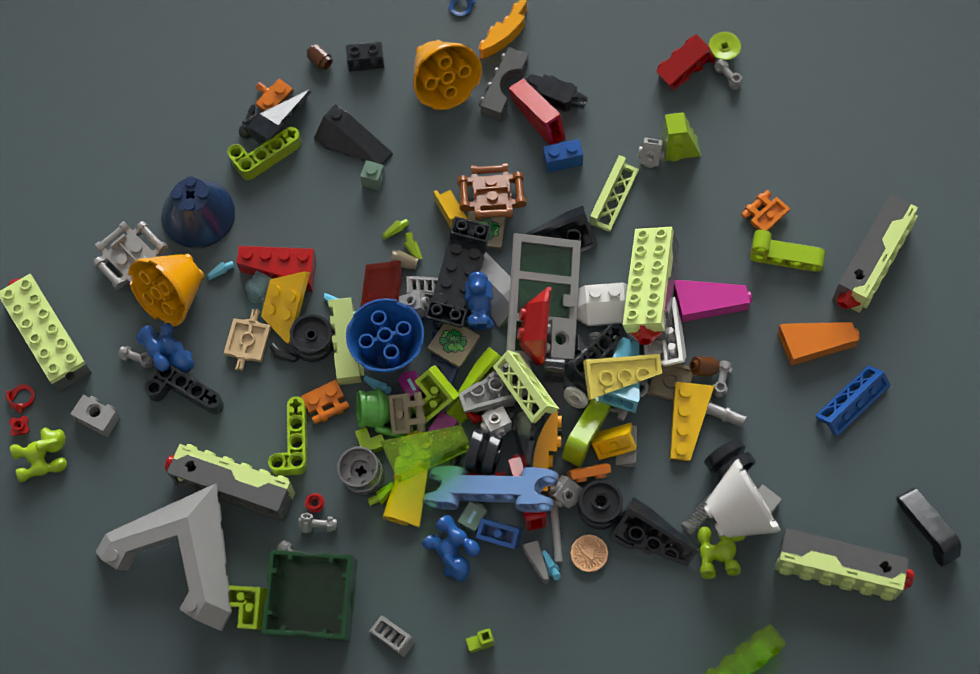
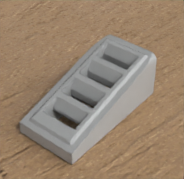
[406,276,438,298]
[522,541,549,584]
[369,615,415,657]

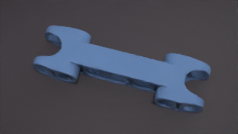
[423,466,559,512]

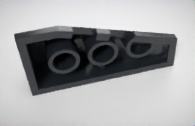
[243,90,311,144]
[314,104,393,165]
[521,206,598,257]

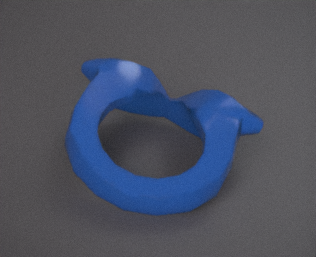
[449,0,476,17]

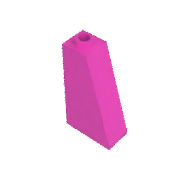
[674,280,752,322]

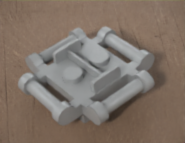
[92,221,168,290]

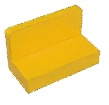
[433,190,468,228]
[592,423,637,460]

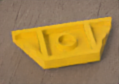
[261,272,310,343]

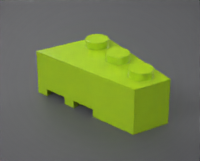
[661,112,701,161]

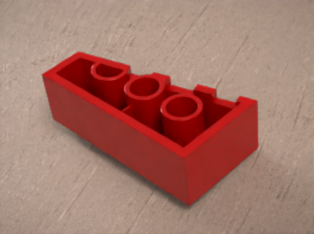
[237,246,316,292]

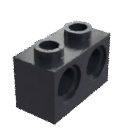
[346,42,384,72]

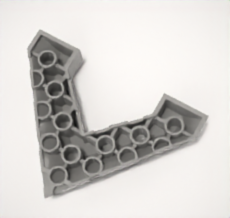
[96,483,232,631]

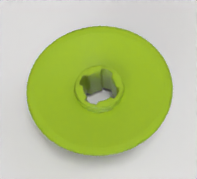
[709,32,741,60]

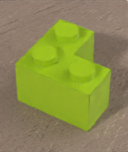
[413,365,459,422]
[228,585,268,629]

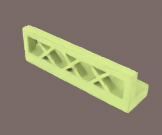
[590,155,639,232]
[493,350,559,423]

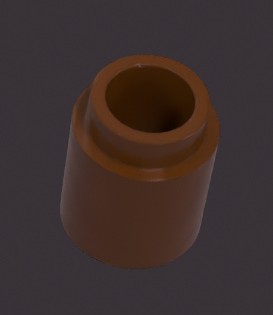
[307,44,333,70]
[689,356,720,376]

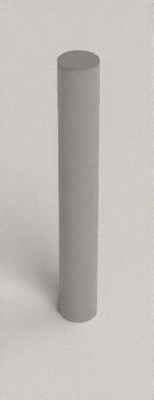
[550,504,563,563]

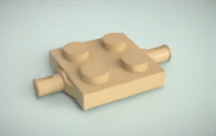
[224,309,271,371]

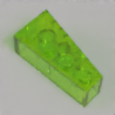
[380,425,469,482]
[704,624,787,674]

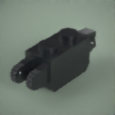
[527,74,588,112]

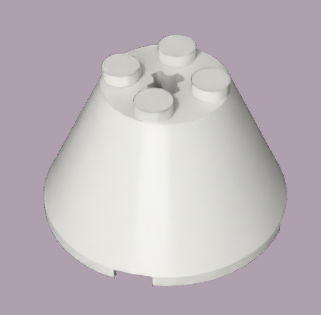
[705,459,781,537]

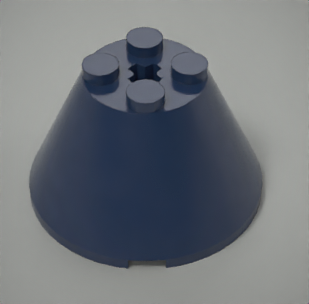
[161,176,235,248]

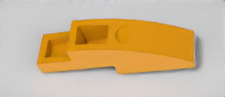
[479,0,527,59]
[533,411,562,491]

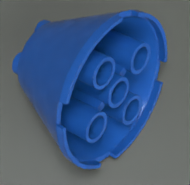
[346,299,424,373]

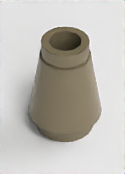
[389,250,418,269]

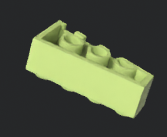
[328,297,364,385]

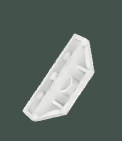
[567,283,628,326]
[644,297,686,366]

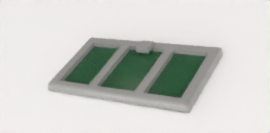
[506,233,581,365]

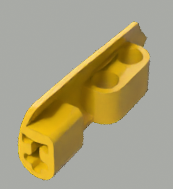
[383,430,431,527]

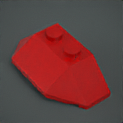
[517,287,552,367]

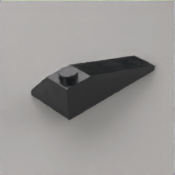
[509,395,538,468]
[609,497,699,565]

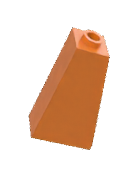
[777,322,860,366]

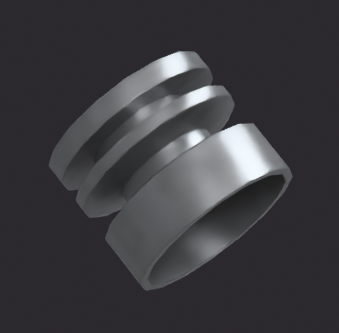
[337,447,384,495]

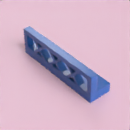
[815,365,891,436]

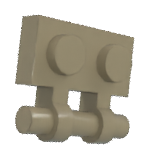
[388,392,427,435]

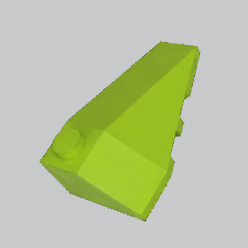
[446,347,508,424]

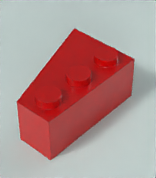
[656,34,716,91]

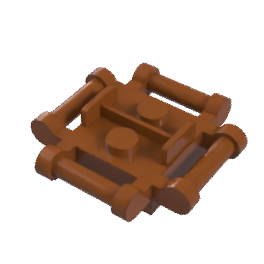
[457,163,527,220]

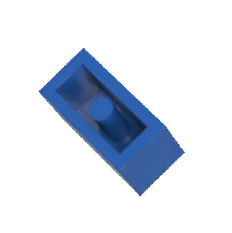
[543,139,583,173]
[476,517,524,549]

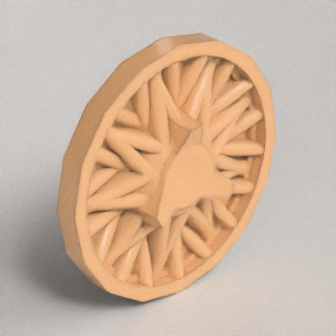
[570,535,608,572]

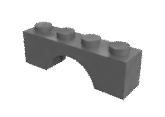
[479,47,528,121]

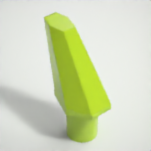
[382,219,409,240]
[403,232,423,259]
[368,482,393,506]

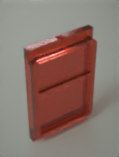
[361,261,402,307]

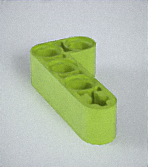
[227,127,302,180]
[750,230,826,272]
[268,396,308,476]
[562,397,612,467]

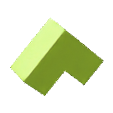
[355,427,387,453]
[466,628,494,653]

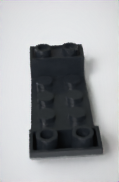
[425,216,491,328]

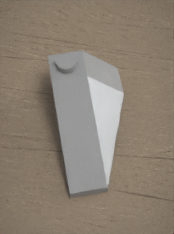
[480,252,530,328]
[459,357,533,413]

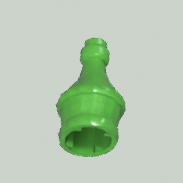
[356,388,416,440]

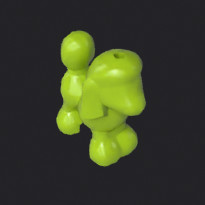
[10,427,67,483]
[697,527,746,579]

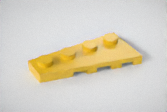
[669,382,714,462]

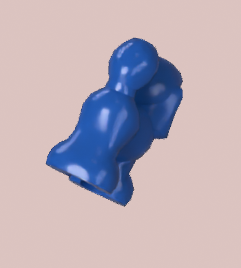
[465,272,494,330]
[136,323,194,373]
[422,515,481,582]

